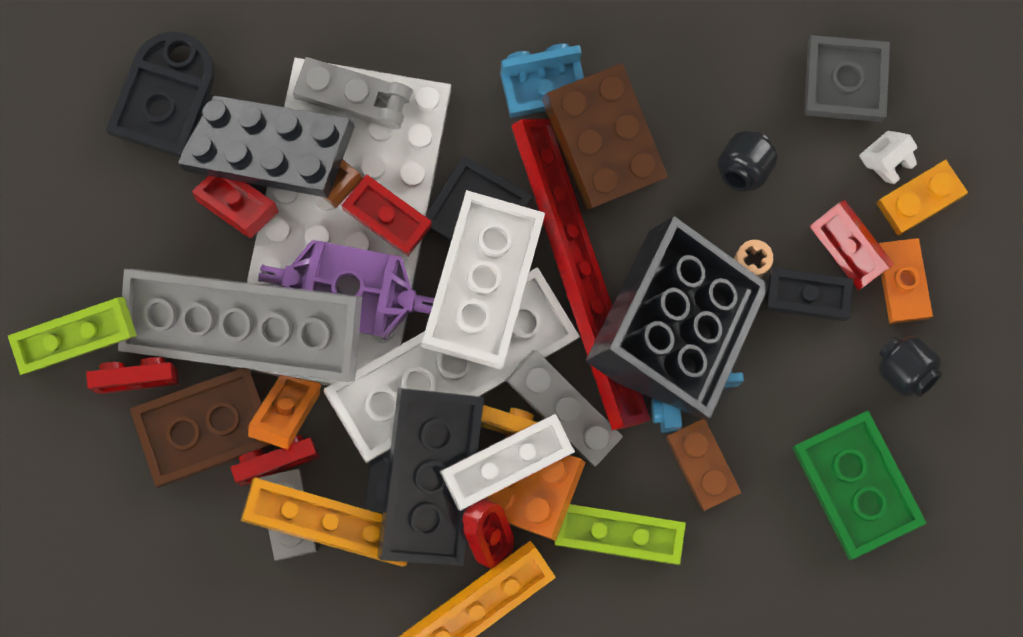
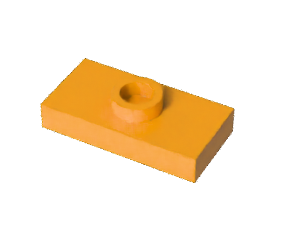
[481,405,537,435]

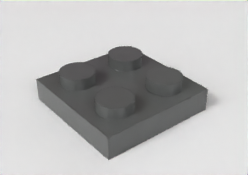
[804,35,890,122]

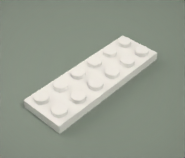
[323,267,580,463]

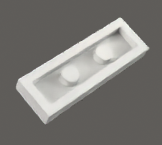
[440,414,575,510]

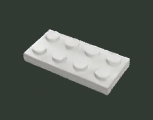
[421,190,545,370]

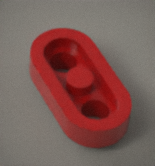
[463,498,514,569]

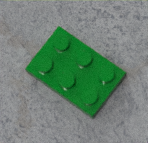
[792,411,927,560]

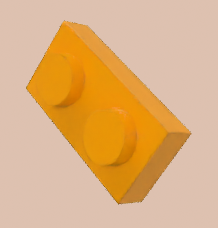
[876,160,968,236]

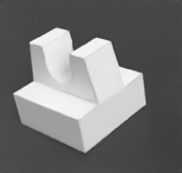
[859,131,918,184]

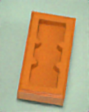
[879,238,933,324]

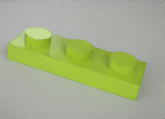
[8,297,137,375]
[554,504,686,565]

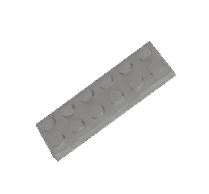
[118,268,362,382]

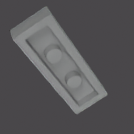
[505,350,623,467]

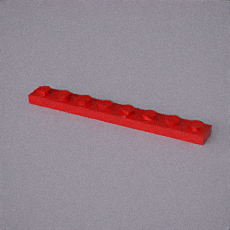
[511,119,651,431]

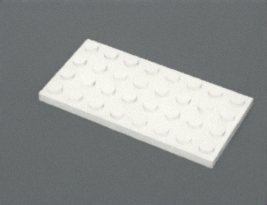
[230,58,451,386]

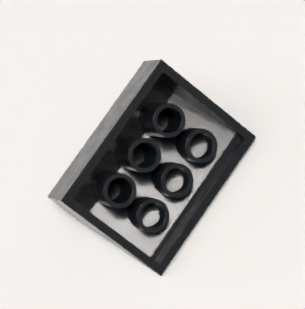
[585,216,769,420]

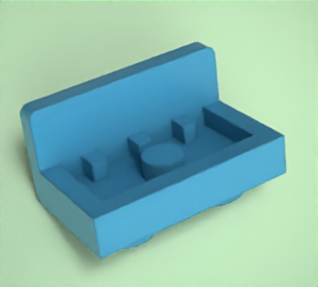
[500,43,584,118]

